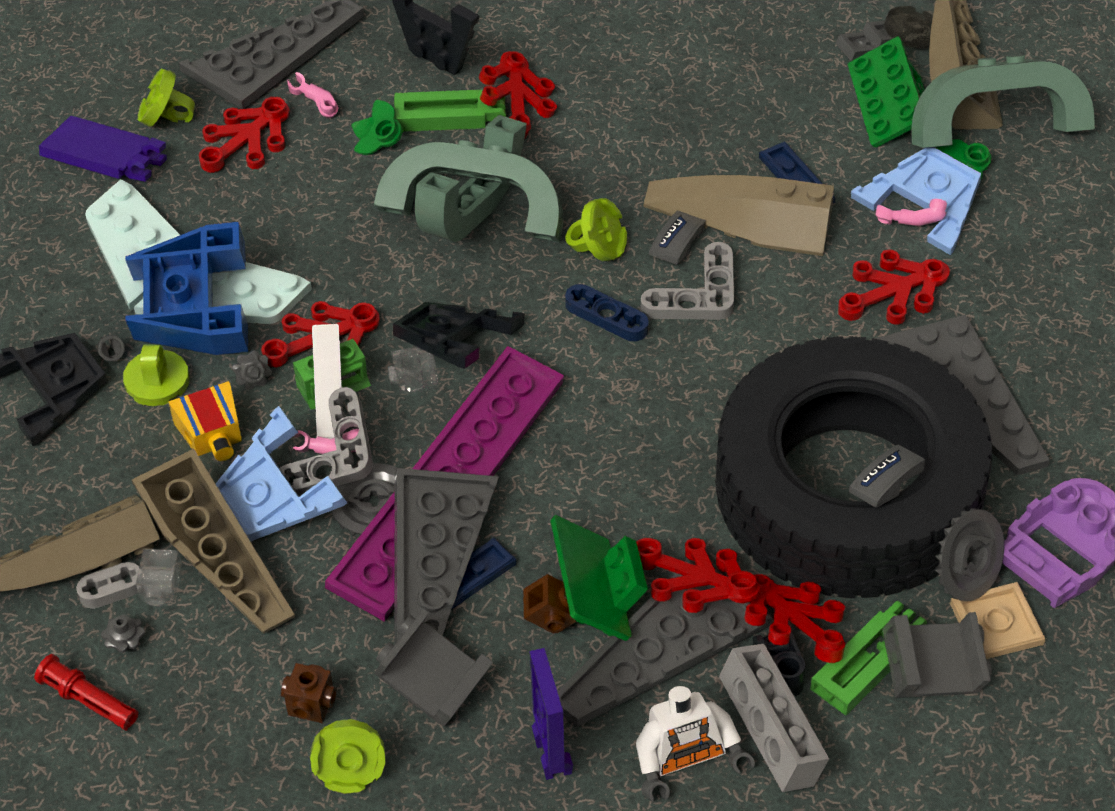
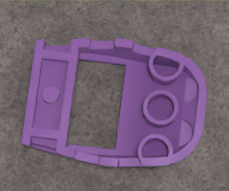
[1002,478,1115,608]

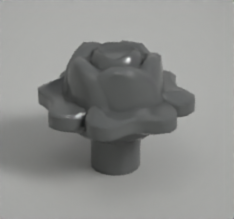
[232,350,272,390]
[101,614,145,653]

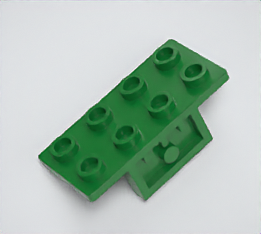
[848,36,925,147]
[550,515,648,641]

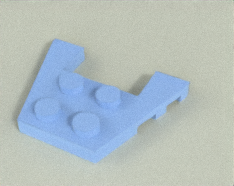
[851,147,981,255]
[216,406,347,542]

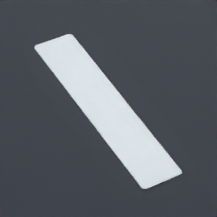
[312,324,343,439]

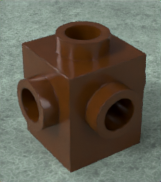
[523,574,577,633]
[281,663,337,723]

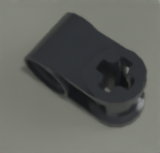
[753,630,806,697]

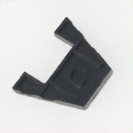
[392,0,479,75]
[393,302,525,369]
[0,333,107,446]

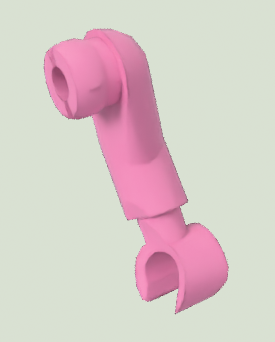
[287,72,338,118]
[876,199,947,226]
[293,429,359,454]

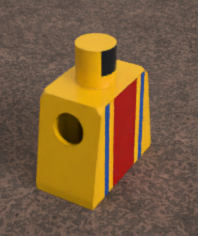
[168,381,242,461]

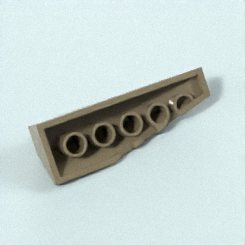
[929,0,1003,129]
[643,175,834,256]
[132,449,295,634]
[0,494,160,592]

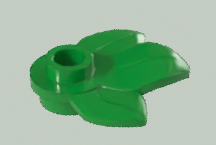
[352,100,403,155]
[936,139,991,180]

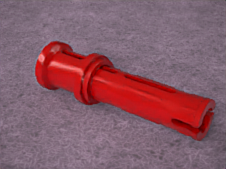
[34,654,139,731]

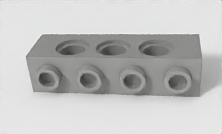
[719,644,829,792]

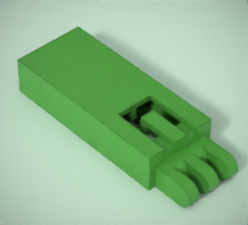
[394,90,506,132]
[810,600,927,716]

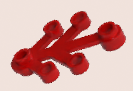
[479,51,557,139]
[199,97,290,173]
[838,249,950,325]
[261,301,380,367]
[636,538,760,613]
[744,574,845,663]

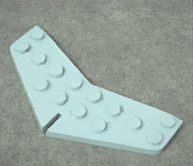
[85,179,312,324]

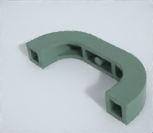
[911,55,1095,148]
[415,115,527,242]
[374,140,563,242]

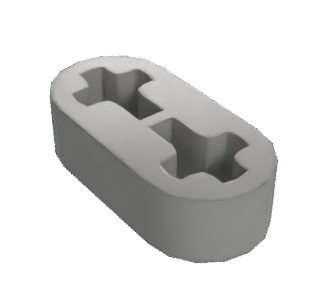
[76,562,144,609]

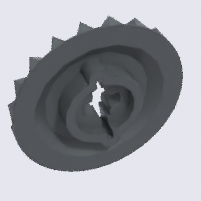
[331,463,397,536]
[935,508,1004,602]

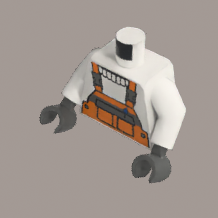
[636,686,755,802]

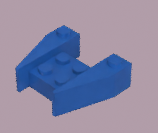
[125,222,248,355]

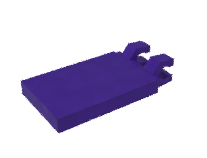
[39,116,167,182]
[530,648,573,780]

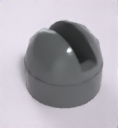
[97,335,124,361]

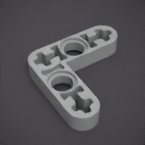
[640,242,734,320]
[280,387,373,497]

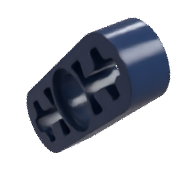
[565,284,649,341]

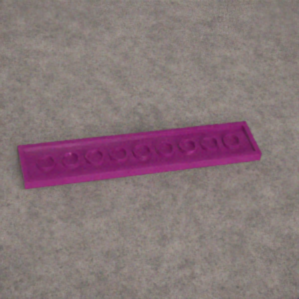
[325,346,564,622]

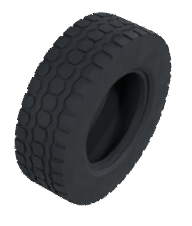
[715,336,992,598]

